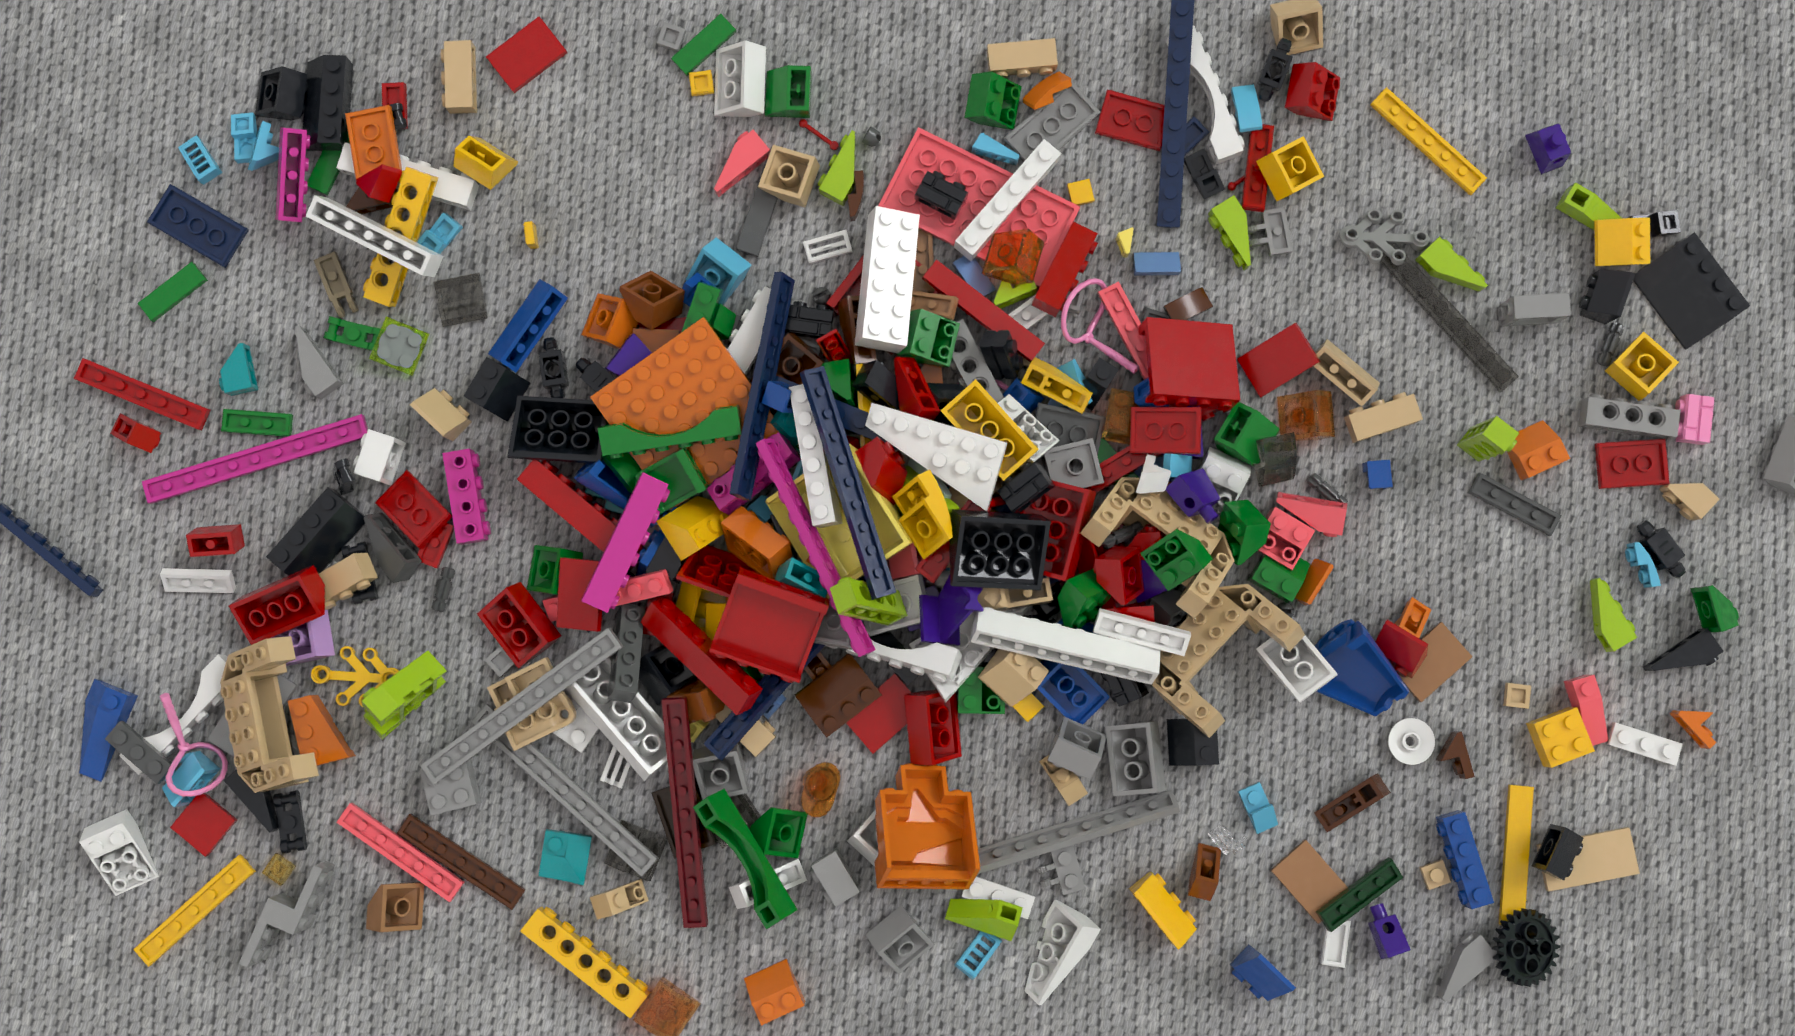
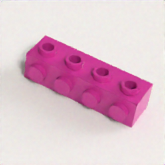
[275,127,310,222]
[707,432,801,515]
[442,448,491,545]

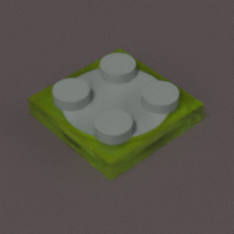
[369,316,429,376]

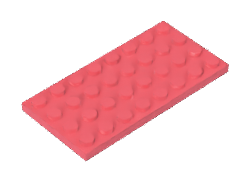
[878,127,1080,288]

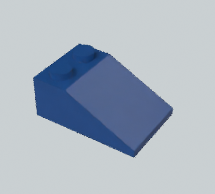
[1037,659,1110,725]
[1230,944,1296,1001]

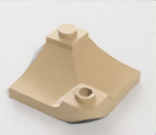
[487,657,576,751]

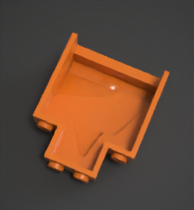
[875,763,980,889]

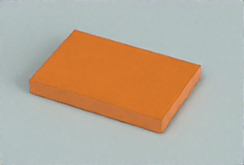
[345,105,402,179]

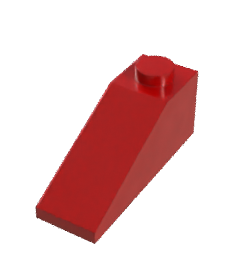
[894,357,941,421]

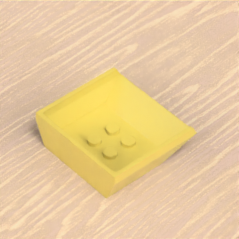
[765,444,913,599]

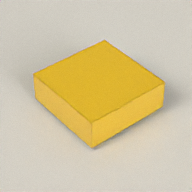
[689,70,714,96]
[1067,179,1095,206]
[523,221,539,249]

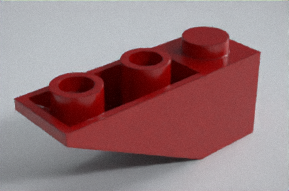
[816,329,854,365]

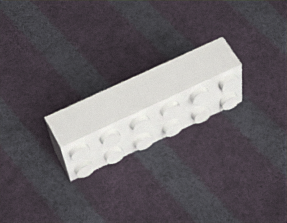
[855,206,920,353]
[565,658,667,781]

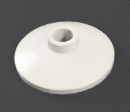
[1388,718,1435,765]

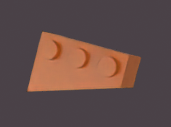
[288,695,356,766]

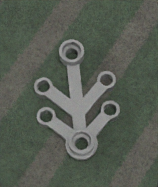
[1340,209,1430,265]

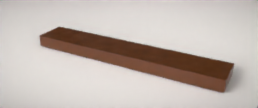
[397,814,526,910]

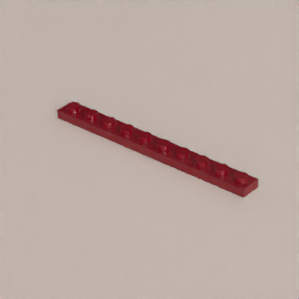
[661,697,708,928]

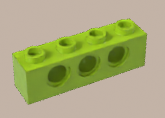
[1457,416,1519,462]
[830,577,908,625]

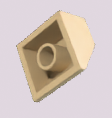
[1270,0,1323,55]
[758,145,820,207]
[410,388,472,441]
[978,649,1049,707]

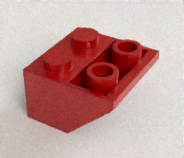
[1285,62,1340,121]

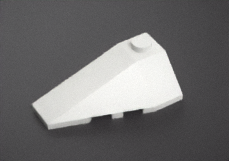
[1025,900,1101,1005]

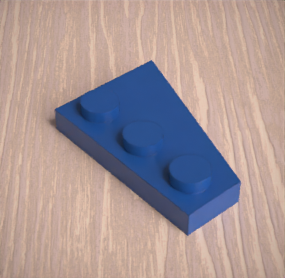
[636,507,676,576]

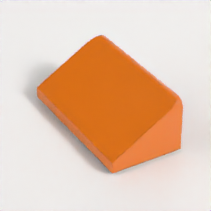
[1294,559,1334,605]

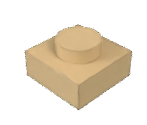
[1503,683,1531,709]
[1419,859,1451,890]

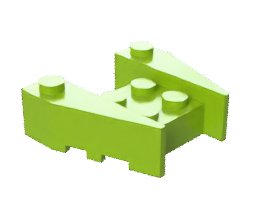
[362,651,447,740]

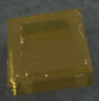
[262,853,296,886]

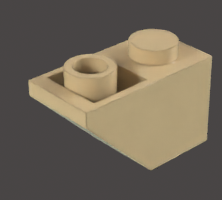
[1659,483,1720,521]
[1039,755,1088,806]
[590,879,649,920]

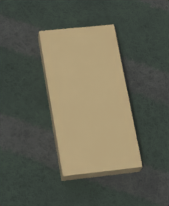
[1536,827,1640,892]

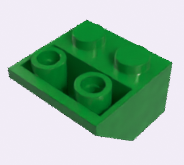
[765,65,812,118]
[964,71,1022,130]
[898,309,960,367]
[1214,402,1280,468]
[1218,500,1271,565]
[1140,529,1213,591]
[1058,569,1111,629]
[958,667,1005,714]

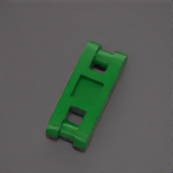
[323,316,385,352]

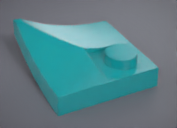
[539,829,592,885]

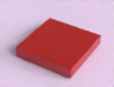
[170,793,237,857]

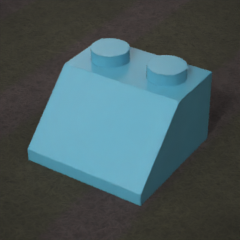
[686,237,751,305]
[162,751,221,807]

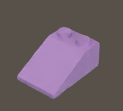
[271,610,335,666]

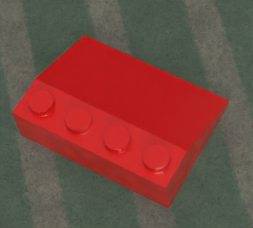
[1021,480,1097,581]
[676,545,757,598]

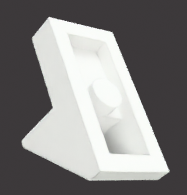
[1136,454,1171,494]

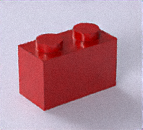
[186,524,245,557]

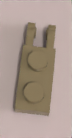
[314,251,358,318]

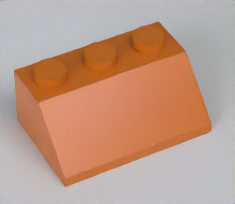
[721,506,792,580]

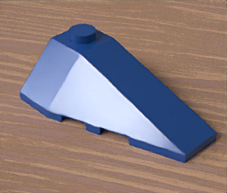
[79,679,138,782]

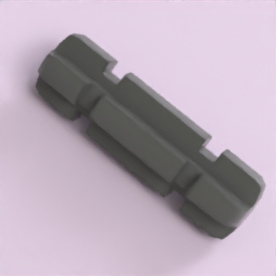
[1597,322,1624,367]
[1307,473,1348,503]
[1102,521,1143,549]
[432,567,455,612]

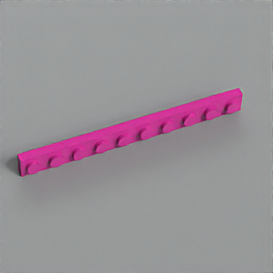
[142,414,368,504]
[756,438,876,657]

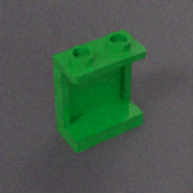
[634,447,709,515]

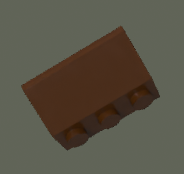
[750,333,824,412]
[794,653,882,738]

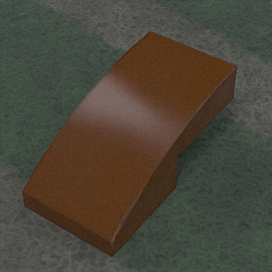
[848,170,864,221]
[1163,287,1213,320]

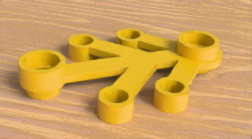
[311,646,399,707]

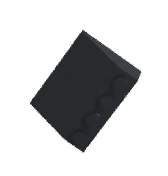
[1633,232,1750,350]
[507,396,609,463]
[949,509,1051,590]

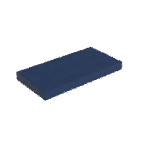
[147,184,249,268]

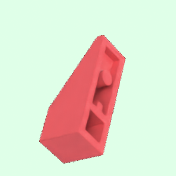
[714,130,771,197]
[1276,492,1348,537]
[1564,675,1608,746]

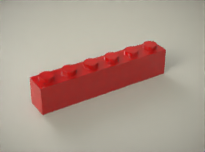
[641,596,763,715]

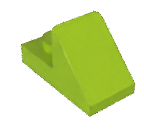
[993,274,1037,309]

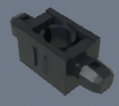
[1257,38,1293,102]
[538,337,569,398]
[576,358,615,392]
[1637,520,1686,578]

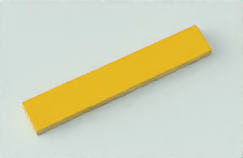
[1370,87,1487,196]
[1499,784,1534,925]
[133,854,256,967]

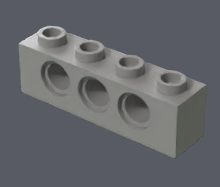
[950,319,1004,403]
[1578,394,1681,440]

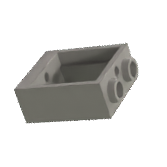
[1498,293,1571,327]

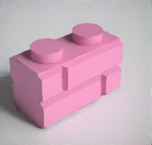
[1675,394,1714,445]

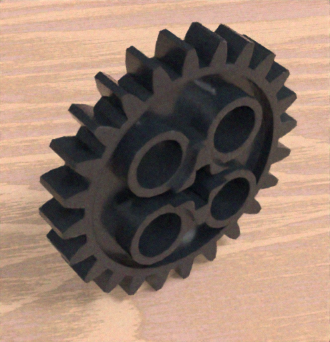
[1492,908,1560,987]

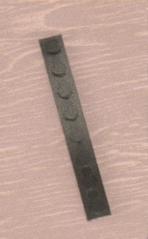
[1377,243,1519,392]

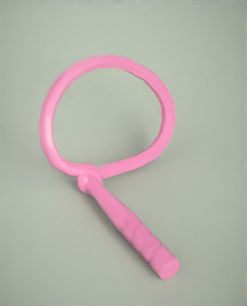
[1061,278,1139,374]
[160,693,228,797]

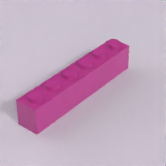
[581,472,671,613]

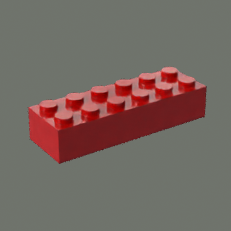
[517,460,647,571]

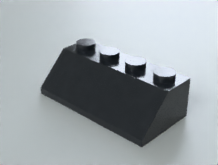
[303,55,353,151]
[266,487,365,576]

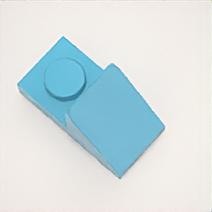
[248,121,279,171]
[1238,782,1278,834]

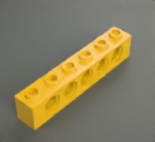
[363,167,438,307]
[520,906,651,1018]

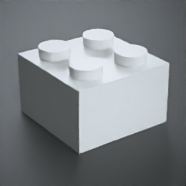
[353,429,406,486]

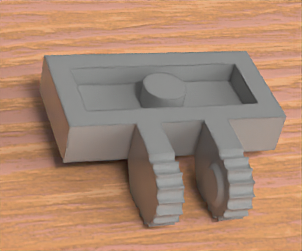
[1248,207,1293,257]
[1036,845,1086,895]

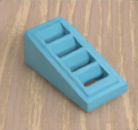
[972,133,1020,165]
[178,135,223,185]
[954,931,1002,980]

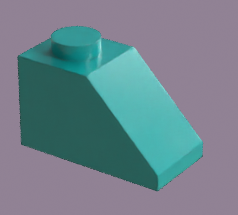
[219,343,258,396]
[775,557,827,598]

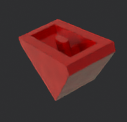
[356,164,402,203]

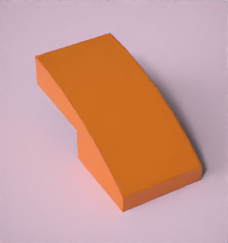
[1023,72,1072,110]

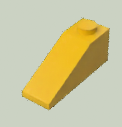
[1021,357,1093,414]

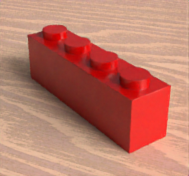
[1031,221,1098,317]

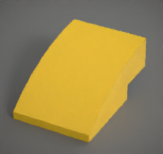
[892,469,953,560]

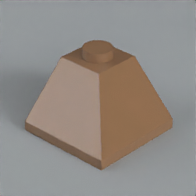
[366,882,424,932]

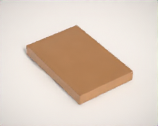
[1399,622,1473,702]
[1270,839,1348,924]

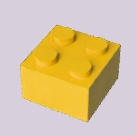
[1256,136,1324,201]
[1605,331,1679,401]
[1526,707,1595,768]

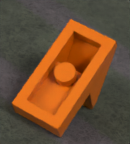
[1394,597,1431,638]
[1669,710,1717,749]

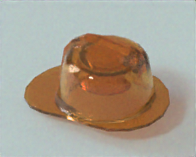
[801,762,840,817]

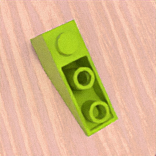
[818,130,855,206]
[1555,182,1622,230]
[1208,195,1251,271]
[1415,236,1488,292]
[1590,578,1638,652]
[945,899,1023,941]

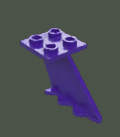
[919,574,984,646]

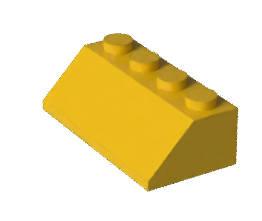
[941,379,1039,481]

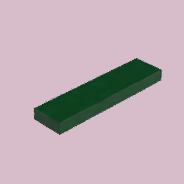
[1316,857,1404,932]

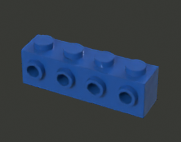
[488,279,568,373]
[1436,810,1494,909]

